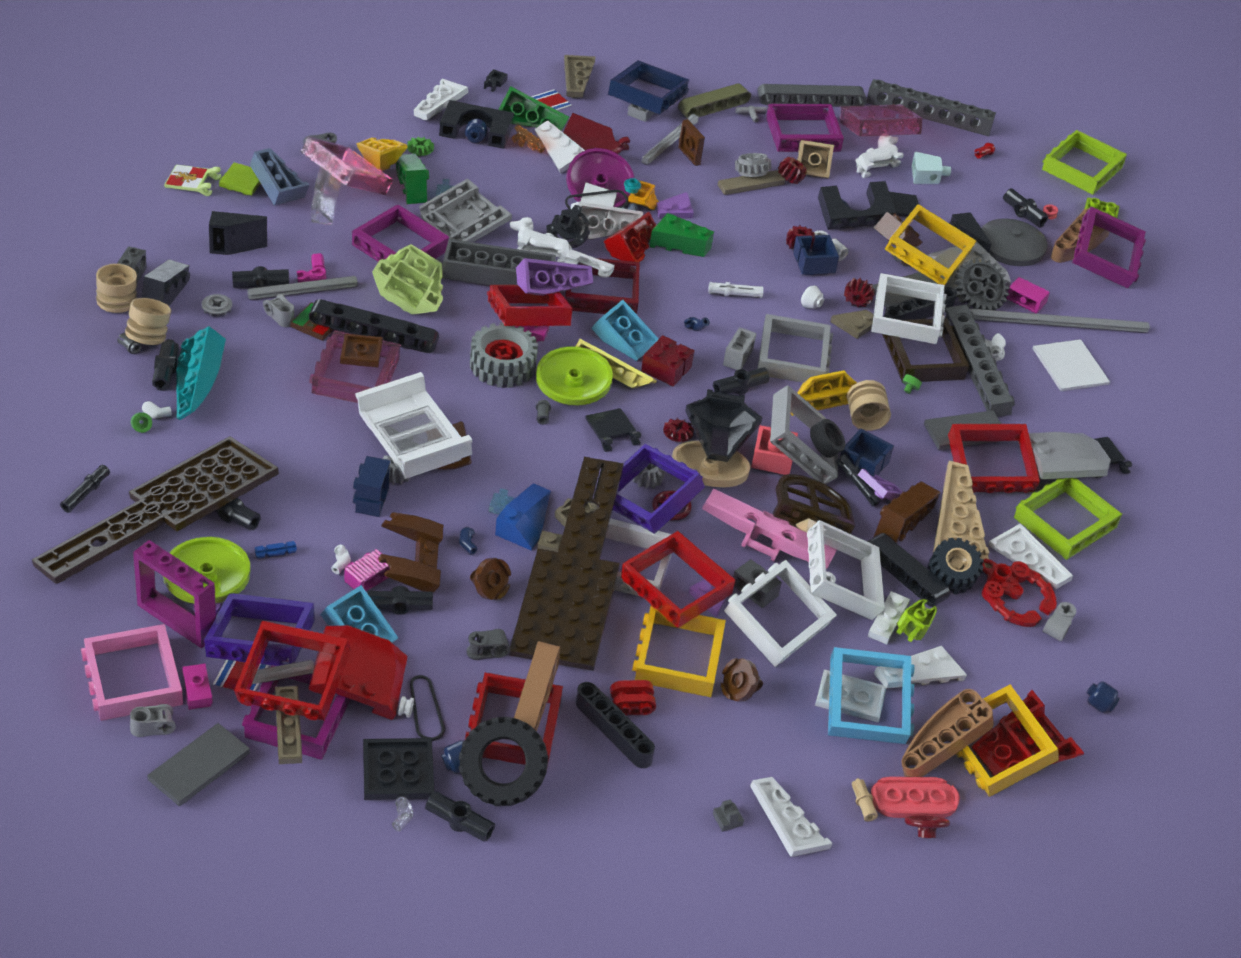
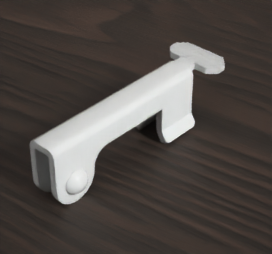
[561,243,615,278]

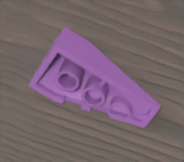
[516,258,593,295]

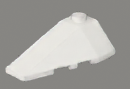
[571,202,643,239]

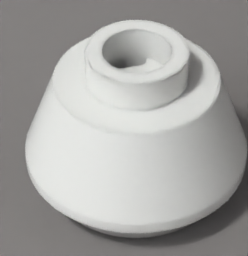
[801,285,824,309]

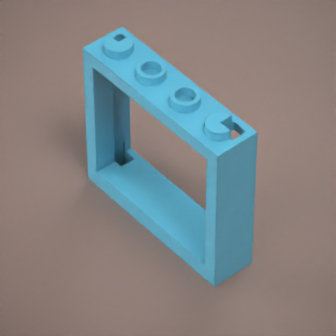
[828,647,915,744]

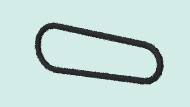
[565,190,628,209]
[410,675,445,741]

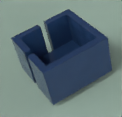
[793,235,839,275]
[838,428,894,477]
[353,456,391,517]

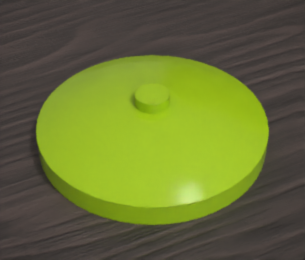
[536,347,613,405]
[163,537,251,604]

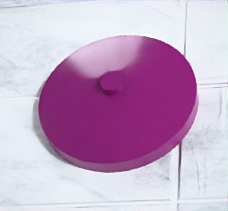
[566,148,634,207]

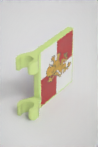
[164,165,221,196]

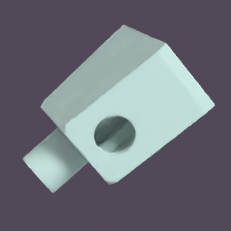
[912,152,951,184]

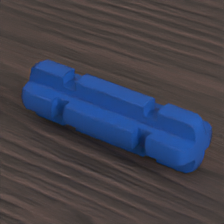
[255,541,297,559]

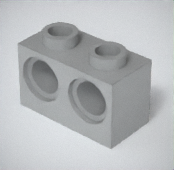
[723,327,757,370]

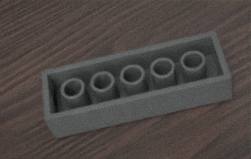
[442,239,556,285]

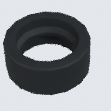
[810,419,845,458]

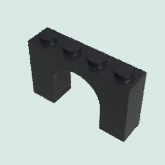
[439,100,514,149]
[818,181,896,230]

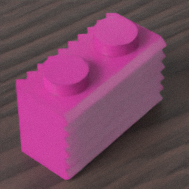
[1006,277,1050,314]
[344,549,390,591]

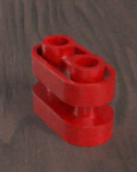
[610,680,657,715]

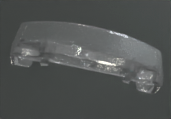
[311,165,345,225]

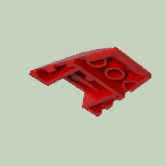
[972,690,1084,776]

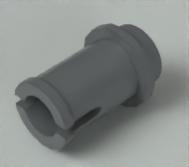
[117,333,142,354]
[536,400,551,425]

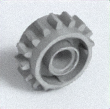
[735,153,771,177]

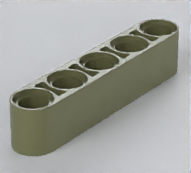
[678,83,751,118]

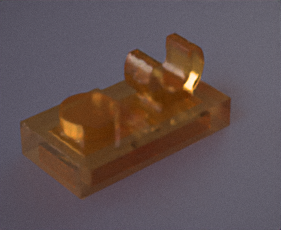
[511,124,546,153]

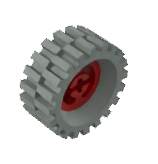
[470,323,538,388]

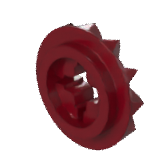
[663,418,694,442]

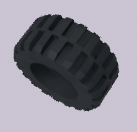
[459,717,548,806]

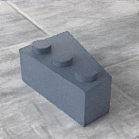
[250,148,310,206]

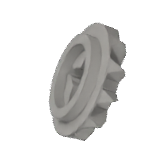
[202,294,232,317]

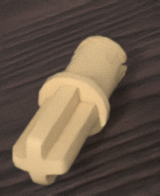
[851,778,878,822]

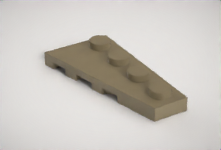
[564,55,596,98]

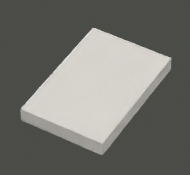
[815,670,886,723]

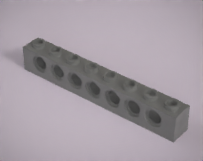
[866,79,996,136]
[945,304,1015,417]

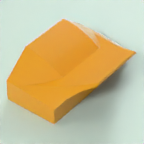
[628,180,659,210]

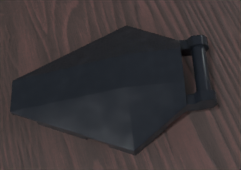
[685,389,763,462]

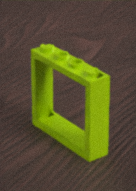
[1042,130,1127,195]
[1014,478,1122,560]

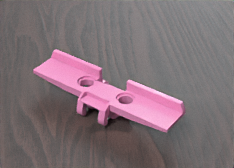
[702,489,837,569]

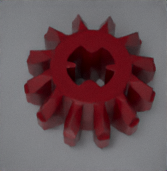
[778,156,807,184]
[786,225,816,249]
[844,277,875,308]

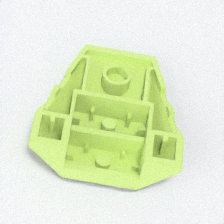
[372,244,443,315]

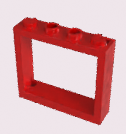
[487,285,572,326]
[948,424,1040,493]
[621,531,735,628]
[234,621,351,721]
[465,672,563,768]

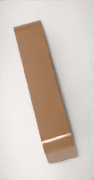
[1051,208,1109,263]
[514,641,560,731]
[901,689,994,777]

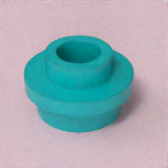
[624,178,641,194]

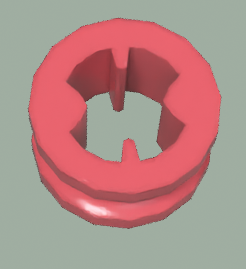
[1043,204,1058,219]

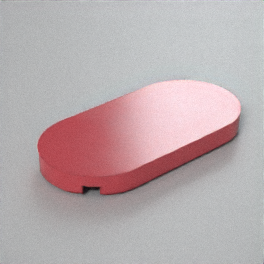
[870,777,960,818]

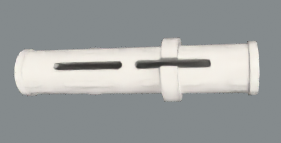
[708,282,763,298]

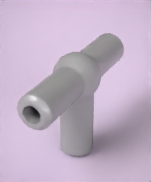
[736,106,767,122]

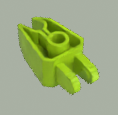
[897,599,937,642]

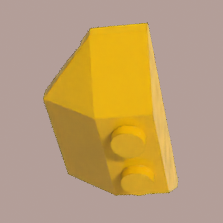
[356,137,408,171]
[791,370,857,416]

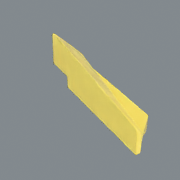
[575,339,657,389]

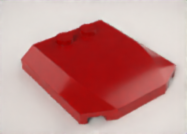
[309,625,408,720]

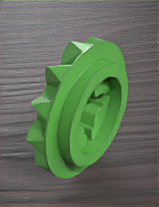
[407,137,434,156]

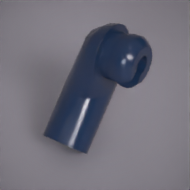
[459,527,478,555]

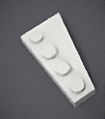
[413,79,468,120]
[535,121,585,174]
[989,524,1073,589]
[874,646,967,688]
[750,777,833,857]

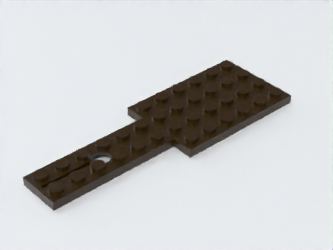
[32,436,279,584]
[509,457,624,671]

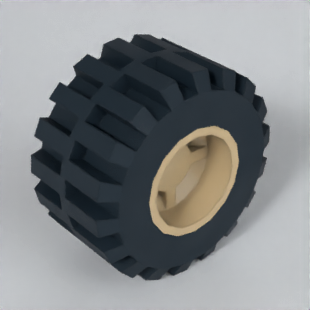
[928,538,984,594]

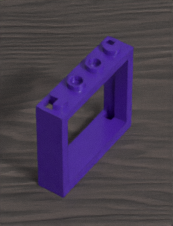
[595,444,705,534]
[204,593,315,666]

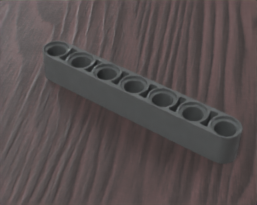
[757,84,867,107]

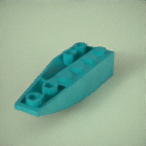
[176,326,226,420]

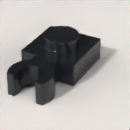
[484,69,508,92]

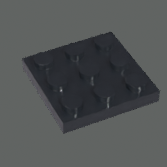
[363,738,435,800]

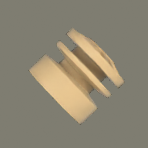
[96,264,137,313]
[125,298,171,345]
[847,380,891,431]

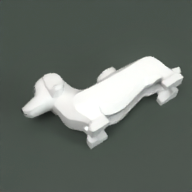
[855,133,904,178]
[510,217,572,263]

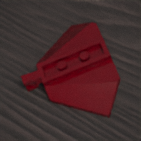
[563,113,630,154]

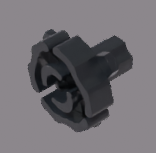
[546,205,590,248]

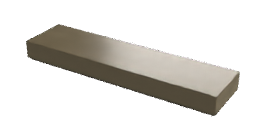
[717,170,785,195]
[275,686,302,764]

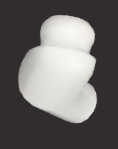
[142,401,172,419]
[331,545,351,574]

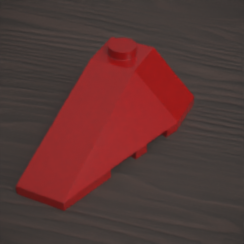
[603,212,656,262]

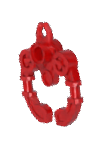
[981,558,1057,627]

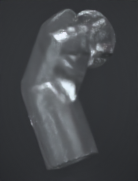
[392,797,413,831]

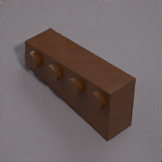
[874,481,941,543]

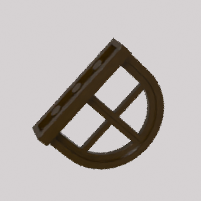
[773,474,855,534]

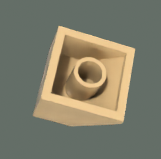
[797,140,834,178]

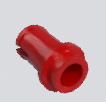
[974,143,995,159]

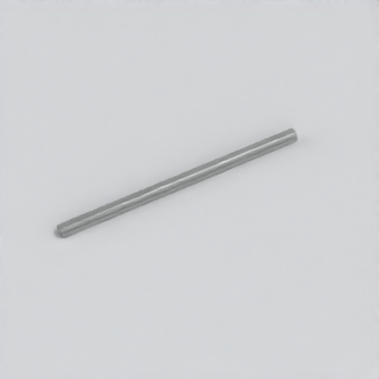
[969,309,1150,333]

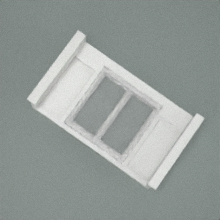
[355,372,472,479]

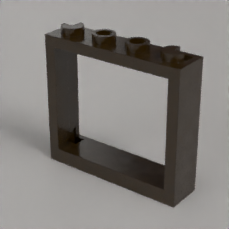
[882,318,970,383]

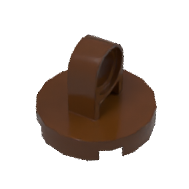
[470,558,511,600]
[720,658,763,702]

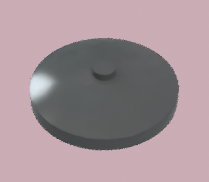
[982,218,1047,266]

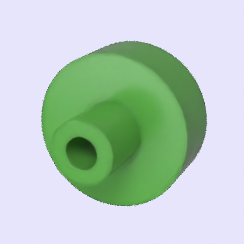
[902,374,922,394]
[131,412,152,433]

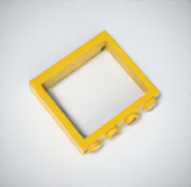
[885,204,976,286]
[632,606,726,697]
[951,684,1059,797]

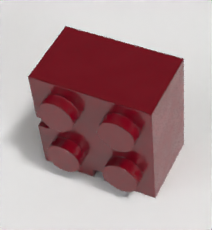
[641,335,695,387]

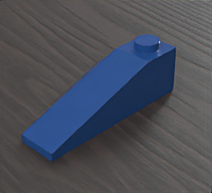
[495,483,551,551]

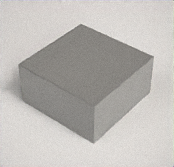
[627,104,655,122]

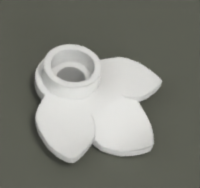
[985,333,1006,361]

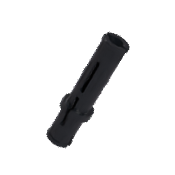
[836,454,882,507]
[60,464,110,513]

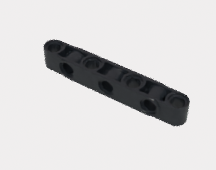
[309,299,439,353]

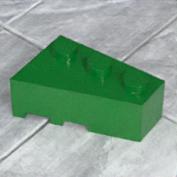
[395,153,429,204]
[650,213,714,257]

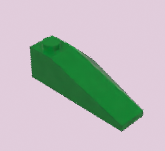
[498,86,569,131]

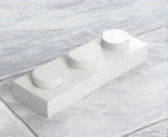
[868,591,910,644]

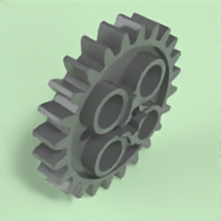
[954,258,1010,311]

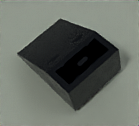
[209,211,268,255]

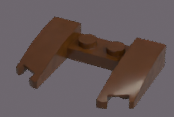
[378,512,444,593]

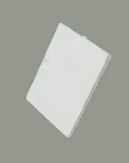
[1032,340,1110,391]

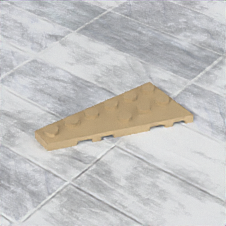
[933,461,992,569]

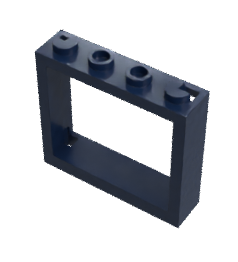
[608,60,689,114]

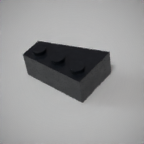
[142,260,190,306]

